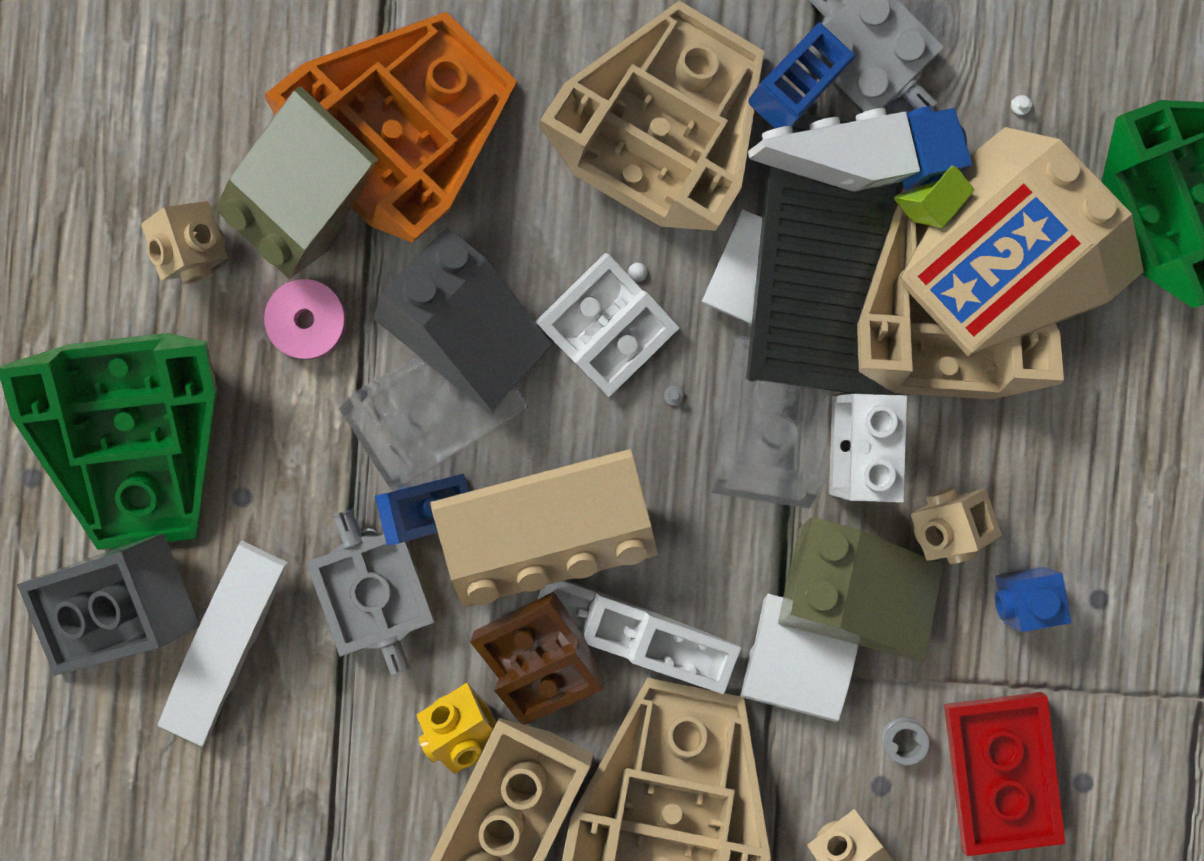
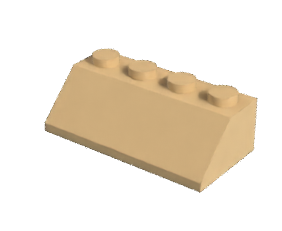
[430,449,658,608]
[430,718,593,861]

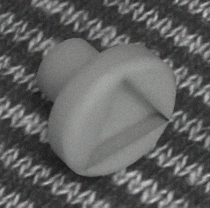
[664,386,683,405]

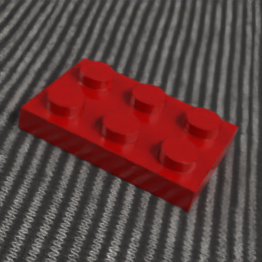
[944,692,1066,856]

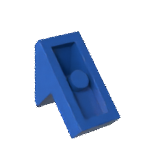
[375,473,469,546]

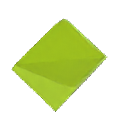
[894,166,975,228]

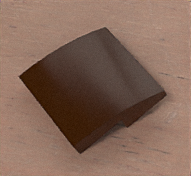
[470,592,605,725]

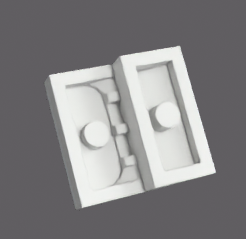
[702,209,762,327]
[535,253,680,397]
[740,594,859,722]

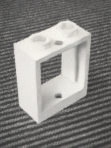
[829,394,907,502]

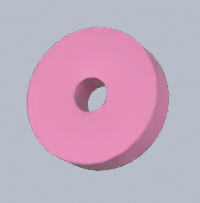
[264,279,347,360]

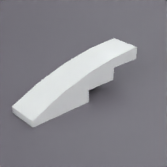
[157,540,288,747]
[538,580,741,694]

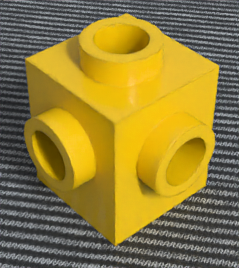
[416,683,496,774]

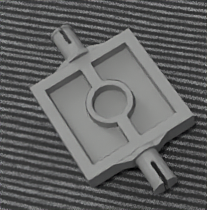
[809,0,944,113]
[306,508,436,675]

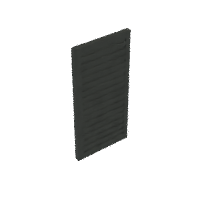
[746,114,897,395]

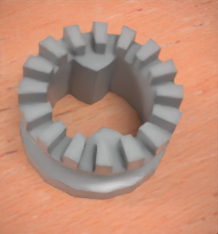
[882,716,930,766]

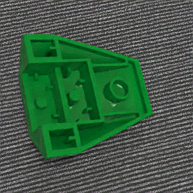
[1101,100,1204,308]
[0,333,217,550]

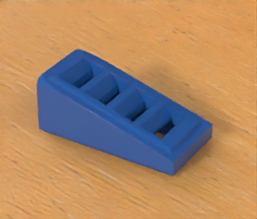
[748,22,856,128]

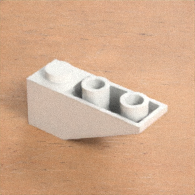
[748,108,920,192]

